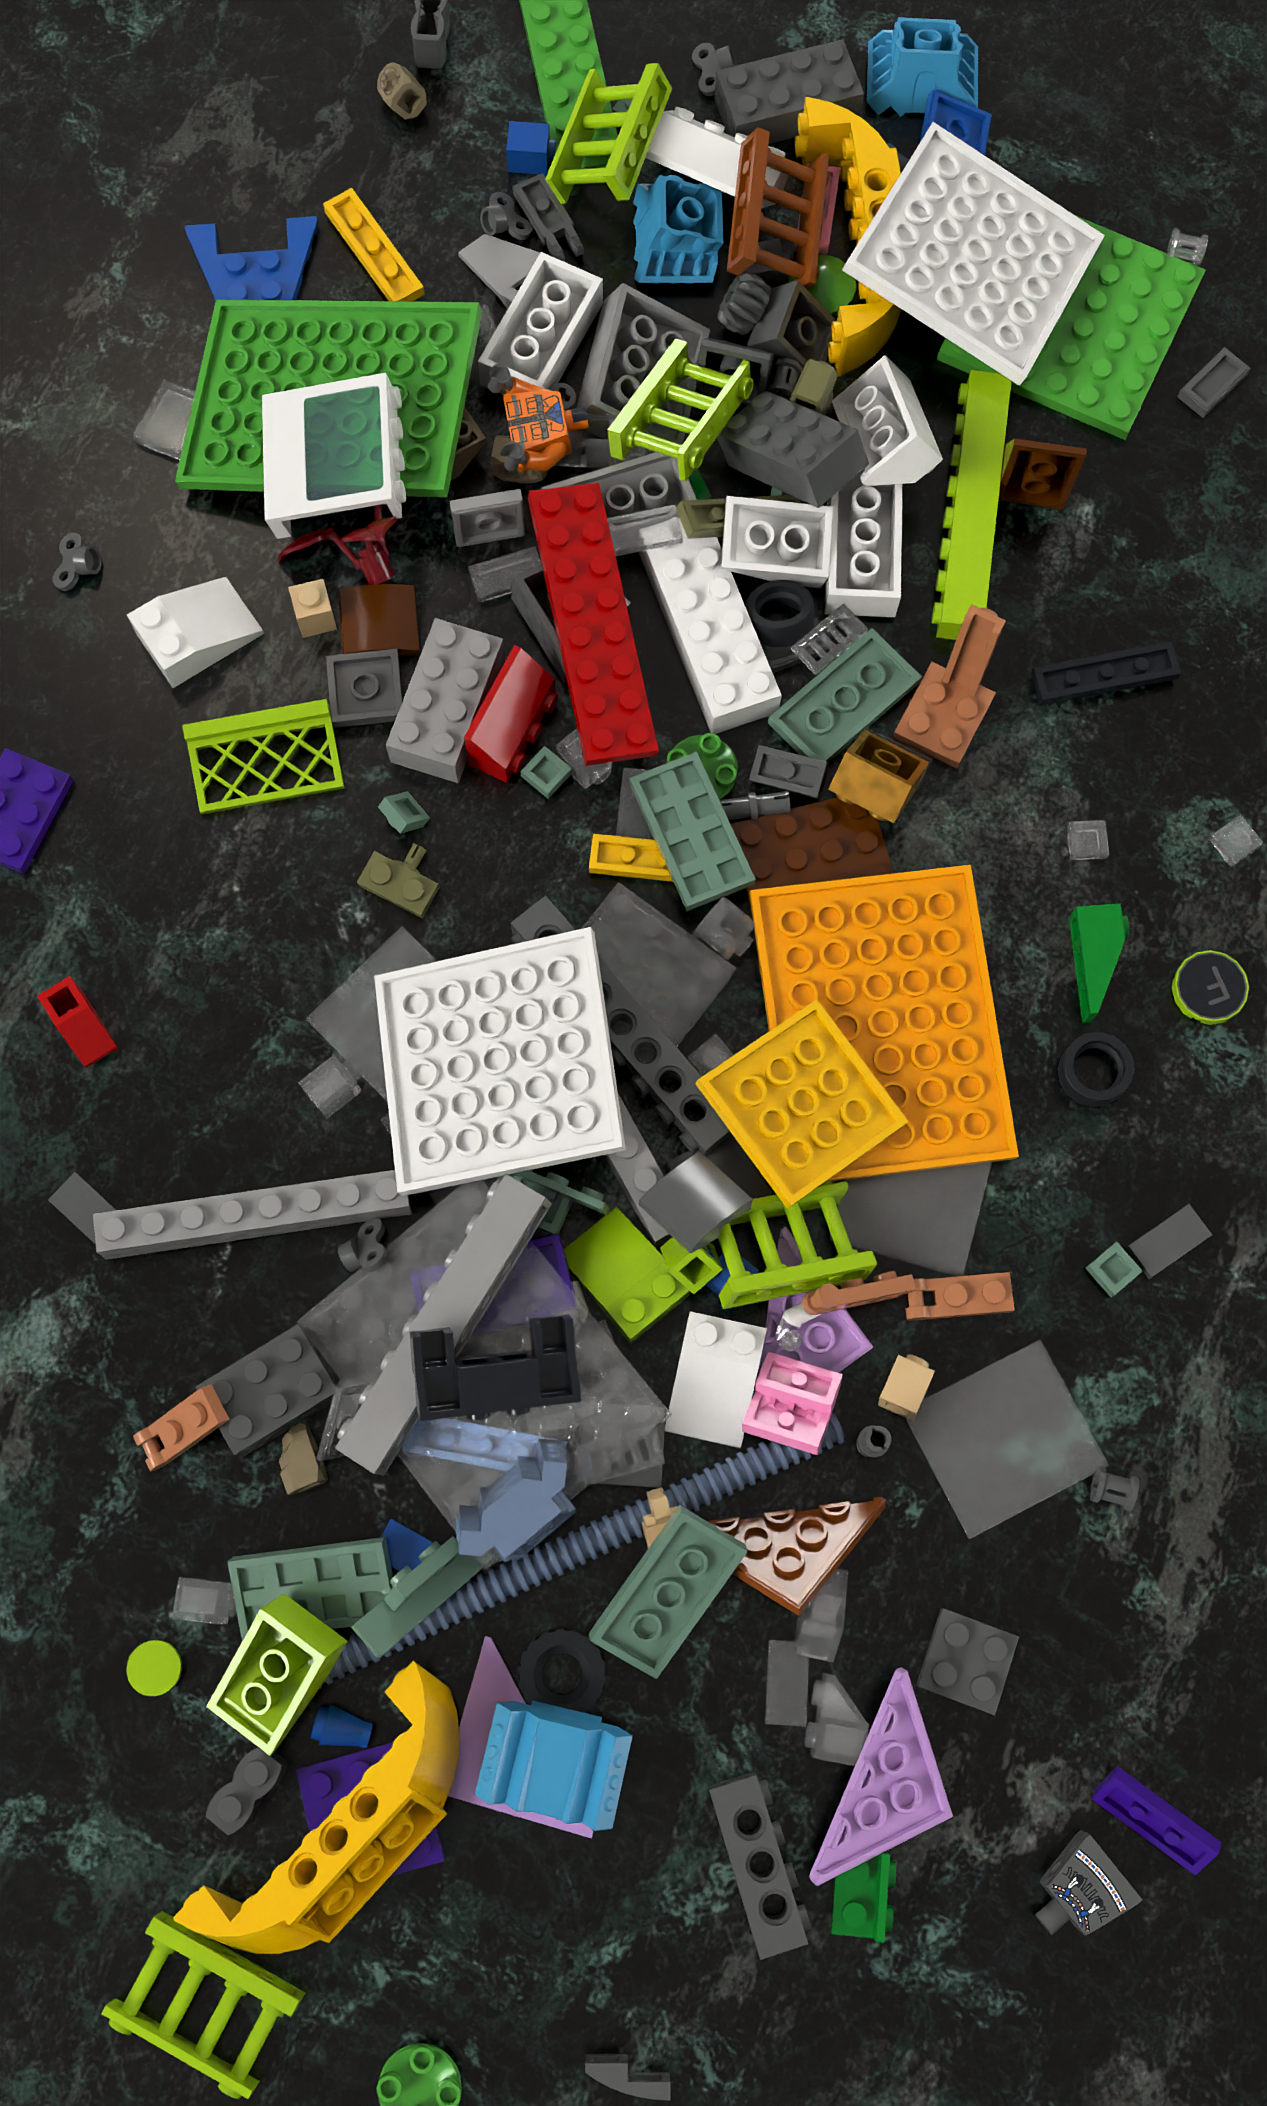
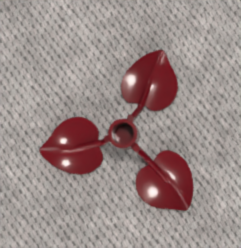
[277,504,398,585]

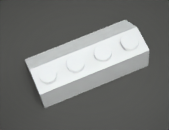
[646,107,789,208]
[832,355,943,486]

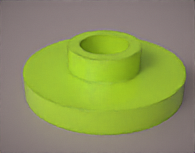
[127,1640,182,1696]

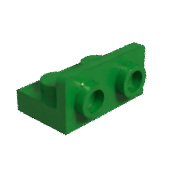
[830,1851,896,1943]

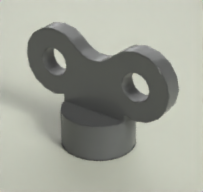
[692,43,737,96]
[480,192,533,240]
[53,532,102,591]
[338,1218,388,1273]

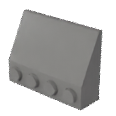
[576,283,710,445]

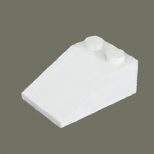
[721,496,833,588]
[127,577,264,688]
[664,1312,767,1448]

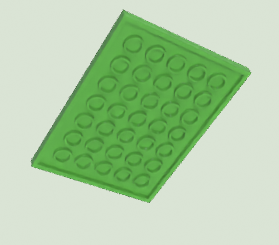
[175,299,482,497]

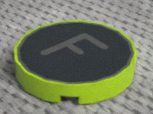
[1172,950,1249,1025]

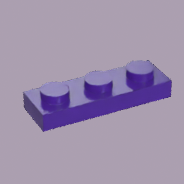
[1092,1766,1222,1875]

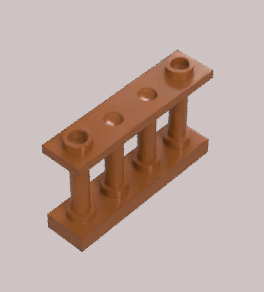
[727,127,830,290]

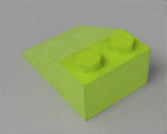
[564,1207,690,1344]
[206,1594,348,1756]

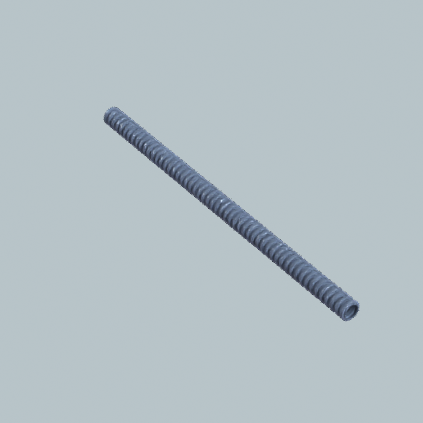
[228,1413,845,1729]

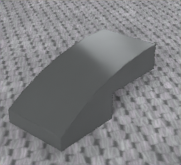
[585,2054,670,2101]

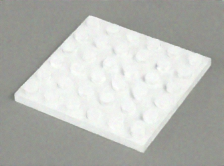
[842,122,1105,386]
[374,927,626,1196]

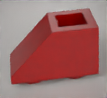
[37,976,118,1068]

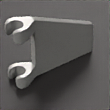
[458,234,557,310]

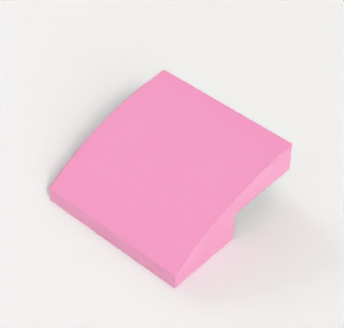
[742,1352,843,1455]

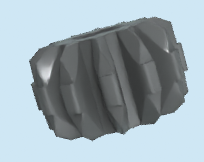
[718,271,771,336]

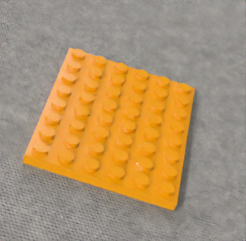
[749,865,1019,1182]

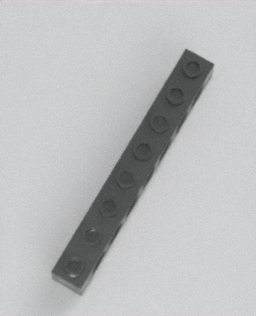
[510,895,732,1157]

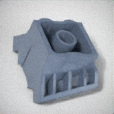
[455,1438,576,1562]

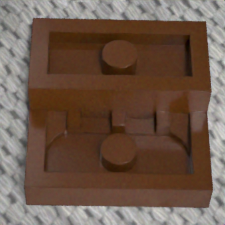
[338,584,419,656]

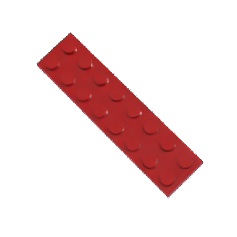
[528,483,659,766]

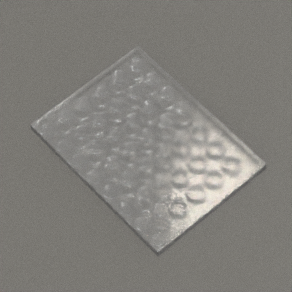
[296,1180,672,1570]

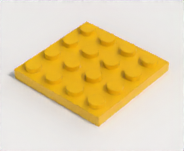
[695,1000,909,1209]

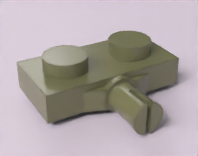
[357,843,440,919]

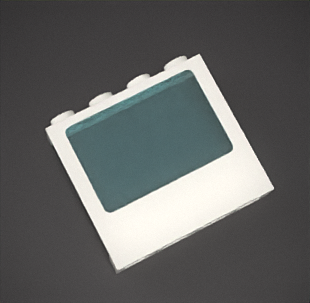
[262,373,406,539]

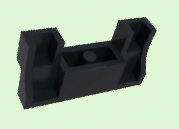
[409,1314,581,1421]

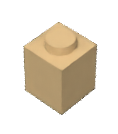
[288,579,337,638]
[878,1355,935,1421]

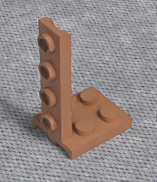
[893,604,1006,769]

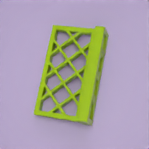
[182,699,345,814]

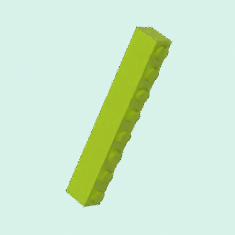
[932,370,1011,640]

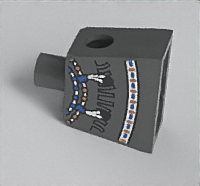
[1035,1830,1142,1935]

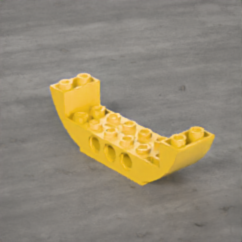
[795,97,901,377]
[173,1661,460,1954]

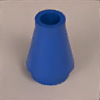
[310,1704,373,1748]

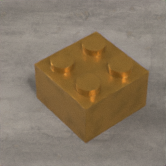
[828,729,929,823]

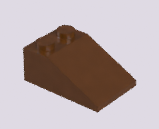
[998,439,1087,510]

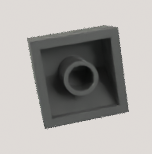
[747,280,837,373]
[695,338,775,405]

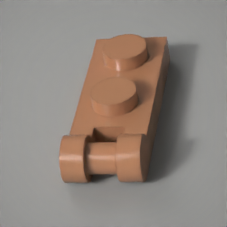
[802,1271,916,1315]
[905,1272,1015,1321]
[133,1384,230,1472]

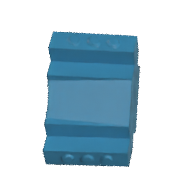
[867,17,978,117]
[633,175,723,284]
[475,1700,633,1831]

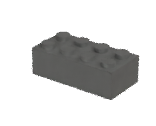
[714,39,864,144]
[717,390,869,508]

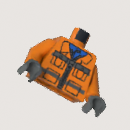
[488,364,589,472]

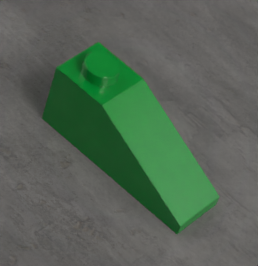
[1069,903,1129,1023]

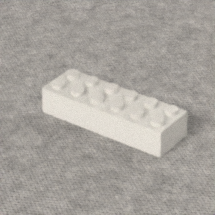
[638,518,782,734]

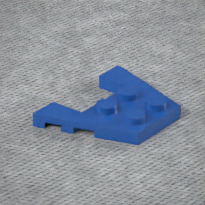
[185,216,319,302]

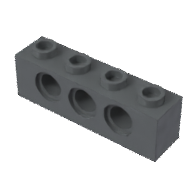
[708,1771,812,1960]

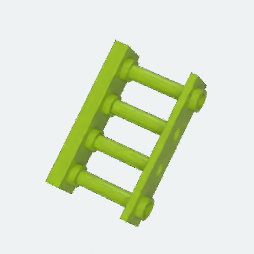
[545,63,672,204]
[607,339,753,481]
[718,1181,877,1309]
[101,1911,305,2099]

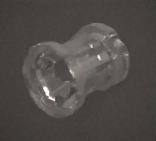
[1167,228,1208,267]

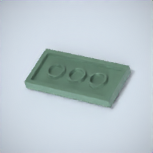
[768,628,922,763]
[589,1505,748,1679]

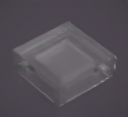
[1066,820,1109,860]

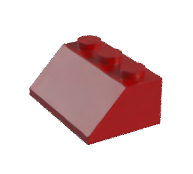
[464,645,559,783]

